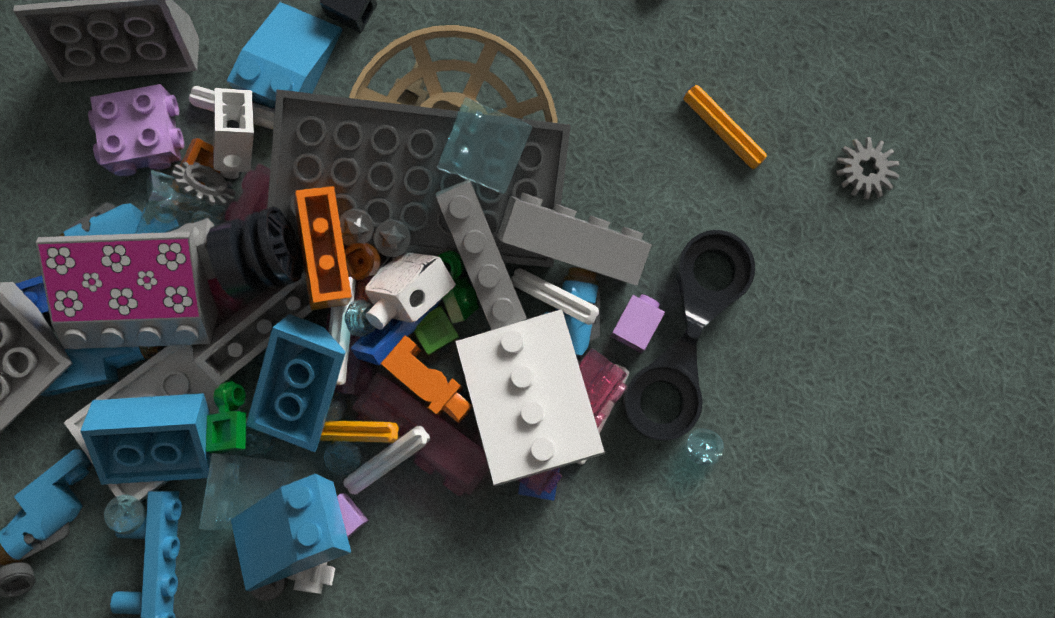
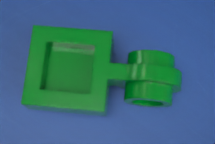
[438,250,479,324]
[206,381,246,454]

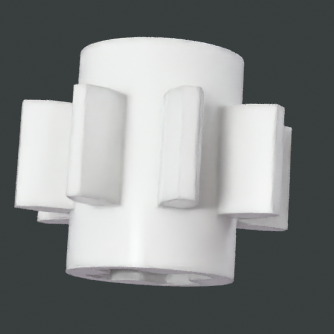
[287,562,335,594]

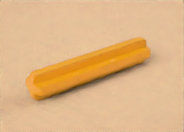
[684,85,767,169]
[320,421,399,443]

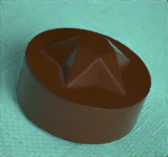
[345,243,380,280]

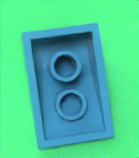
[227,2,343,109]
[231,474,351,592]

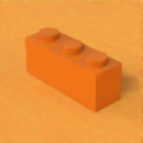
[294,186,352,310]

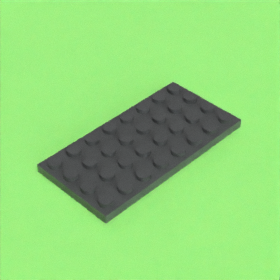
[267,89,571,268]

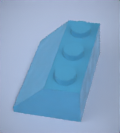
[246,314,346,452]
[80,393,213,485]

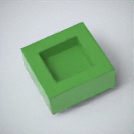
[414,306,460,356]

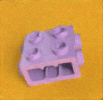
[88,84,184,176]

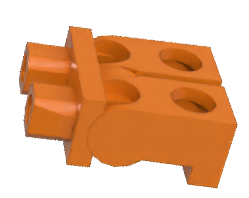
[381,335,473,423]

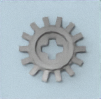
[836,137,899,199]
[172,162,235,205]

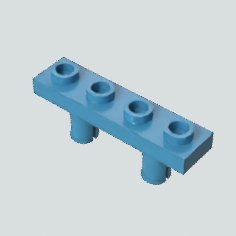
[110,491,182,618]

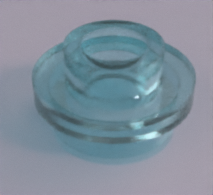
[345,300,376,337]

